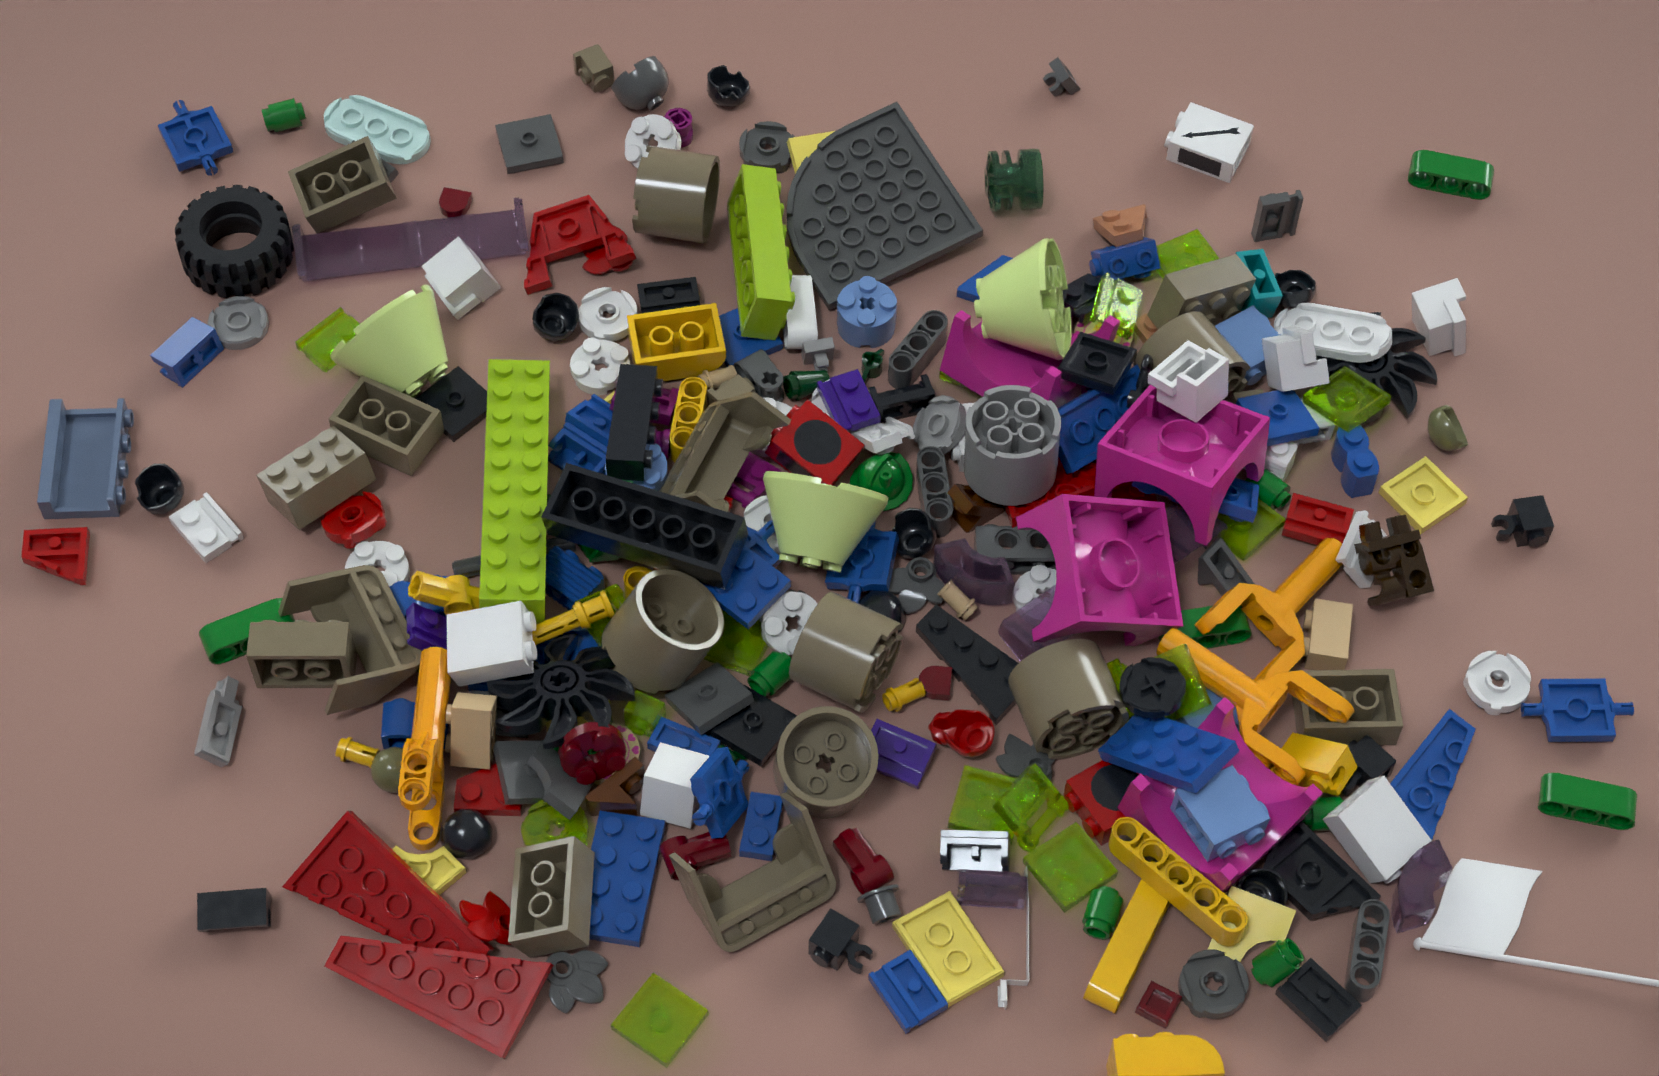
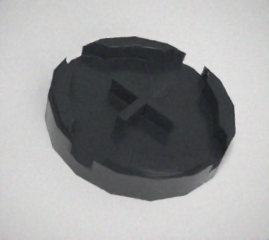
[1120,657,1186,719]

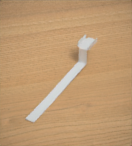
[997,866,1030,1010]

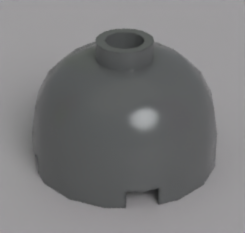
[611,56,669,110]

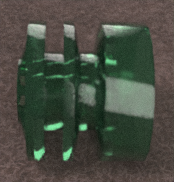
[984,148,1044,212]

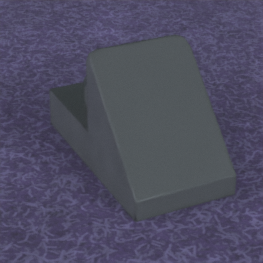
[1198,538,1255,596]

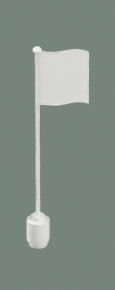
[1413,858,1659,987]

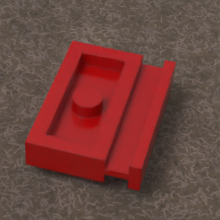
[1282,493,1354,545]

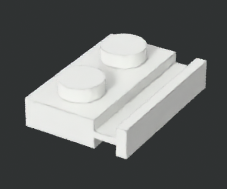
[850,416,915,455]
[169,492,244,563]
[1336,510,1387,589]

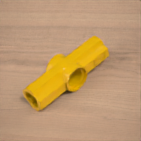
[408,571,480,615]

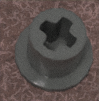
[857,884,901,925]

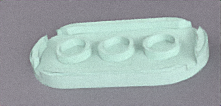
[324,95,431,164]

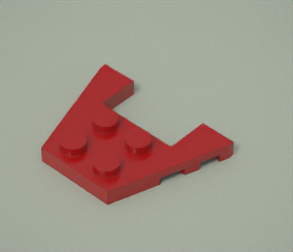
[524,195,637,295]

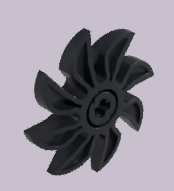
[1310,312,1438,425]
[487,634,635,749]

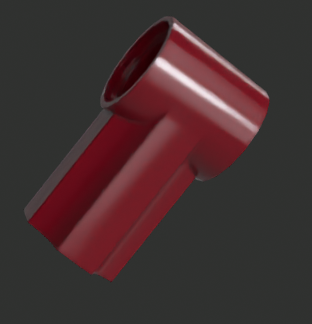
[833,827,894,895]
[659,832,731,880]

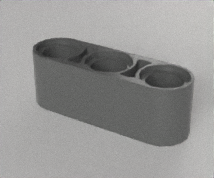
[888,310,948,389]
[916,446,953,538]
[1344,899,1390,1003]

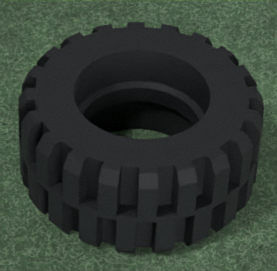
[175,185,294,298]

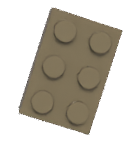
[288,136,397,234]
[1147,254,1256,329]
[329,375,444,476]
[256,425,376,530]
[246,620,357,688]
[1292,669,1403,745]
[508,836,595,958]

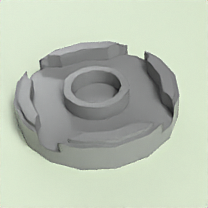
[207,296,269,350]
[913,395,966,454]

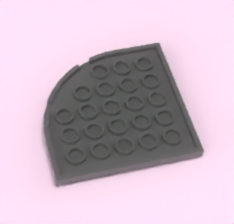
[786,102,983,310]

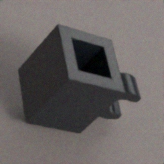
[1491,495,1554,547]
[1342,734,1396,796]
[808,908,873,974]

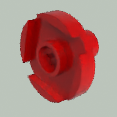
[321,492,386,549]

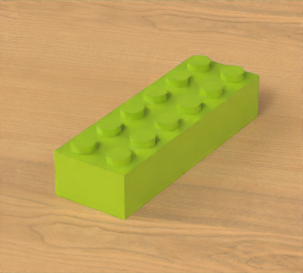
[727,164,795,340]

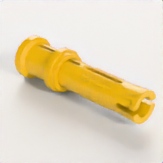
[532,590,614,645]

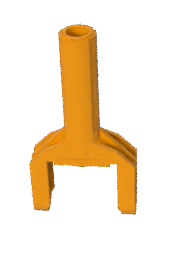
[1194,538,1343,681]
[1156,628,1355,786]
[398,647,451,851]

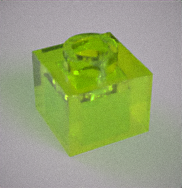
[624,690,666,737]

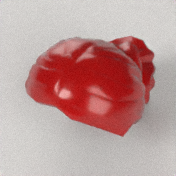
[928,709,995,757]

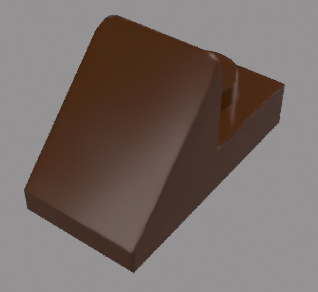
[948,484,1006,533]
[585,757,645,816]

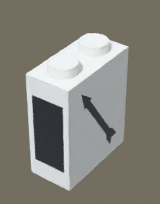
[1164,102,1254,183]

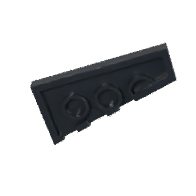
[916,605,1019,725]

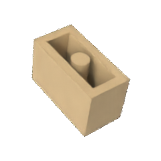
[1303,598,1353,670]
[445,692,497,770]

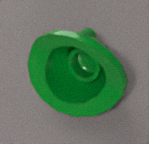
[849,452,913,512]

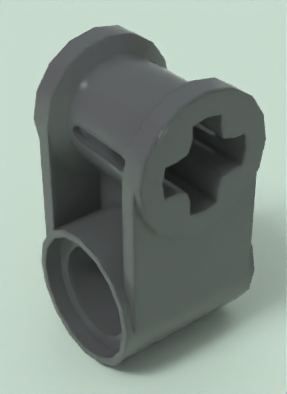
[734,349,784,402]

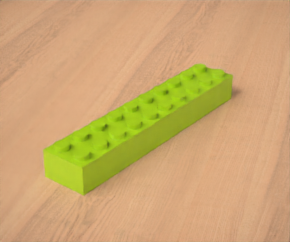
[479,359,550,624]

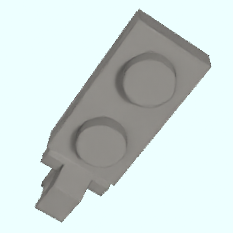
[194,676,242,767]

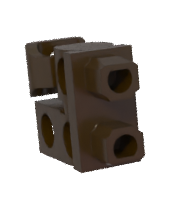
[1354,514,1434,606]

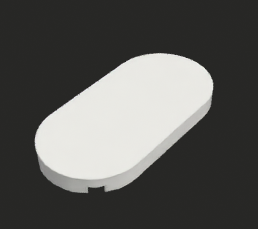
[1274,303,1392,363]

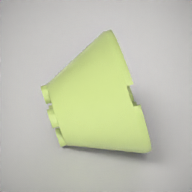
[974,238,1072,360]
[330,285,449,398]
[763,471,889,573]

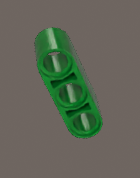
[1408,150,1494,200]
[199,598,295,664]
[1158,605,1252,649]
[1538,773,1637,830]

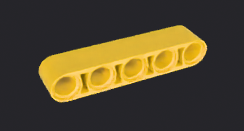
[1108,817,1248,947]
[1083,860,1181,1014]

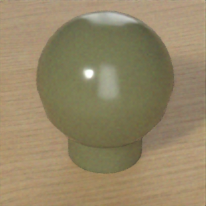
[371,747,403,793]

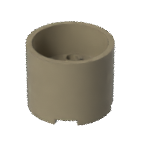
[632,145,720,243]
[1133,311,1250,403]
[602,569,724,694]
[789,591,904,713]
[1008,639,1129,759]
[773,706,878,819]

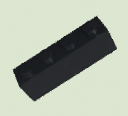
[606,364,663,481]

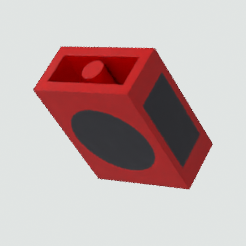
[765,399,865,486]
[1063,760,1145,846]

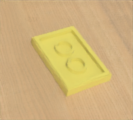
[892,891,1005,1008]

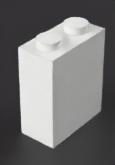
[447,601,537,686]
[1323,776,1432,884]

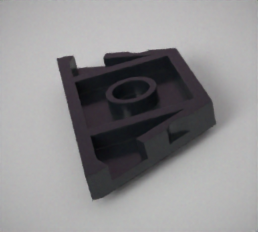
[1263,821,1381,920]

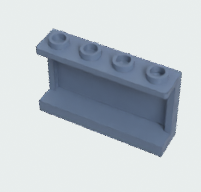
[37,398,134,519]

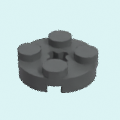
[739,121,795,173]
[1178,949,1249,1019]

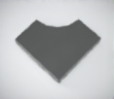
[527,741,594,820]

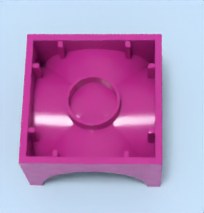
[940,310,1120,408]
[1094,385,1270,546]
[1016,494,1183,646]
[1117,697,1323,893]

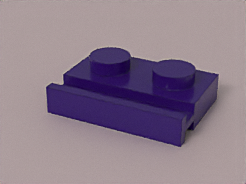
[817,369,881,431]
[406,602,447,650]
[871,719,937,789]

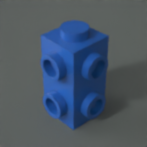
[1089,237,1160,286]

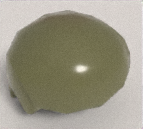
[1427,405,1468,451]

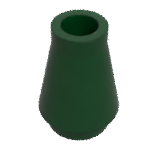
[783,369,830,400]

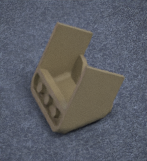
[660,391,791,513]
[278,565,421,715]
[669,792,836,952]

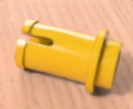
[882,678,926,712]
[335,736,380,768]

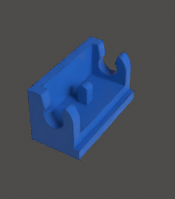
[150,317,224,388]
[548,421,607,475]

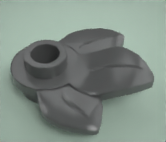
[888,557,944,614]
[996,734,1055,787]
[546,950,608,1014]

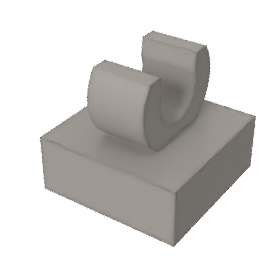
[801,337,835,372]

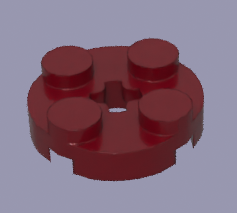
[558,722,626,785]

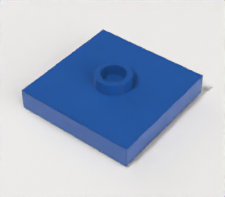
[719,308,783,367]
[1236,390,1320,446]

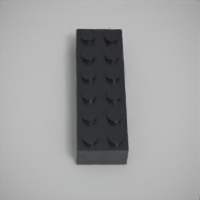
[541,463,748,590]

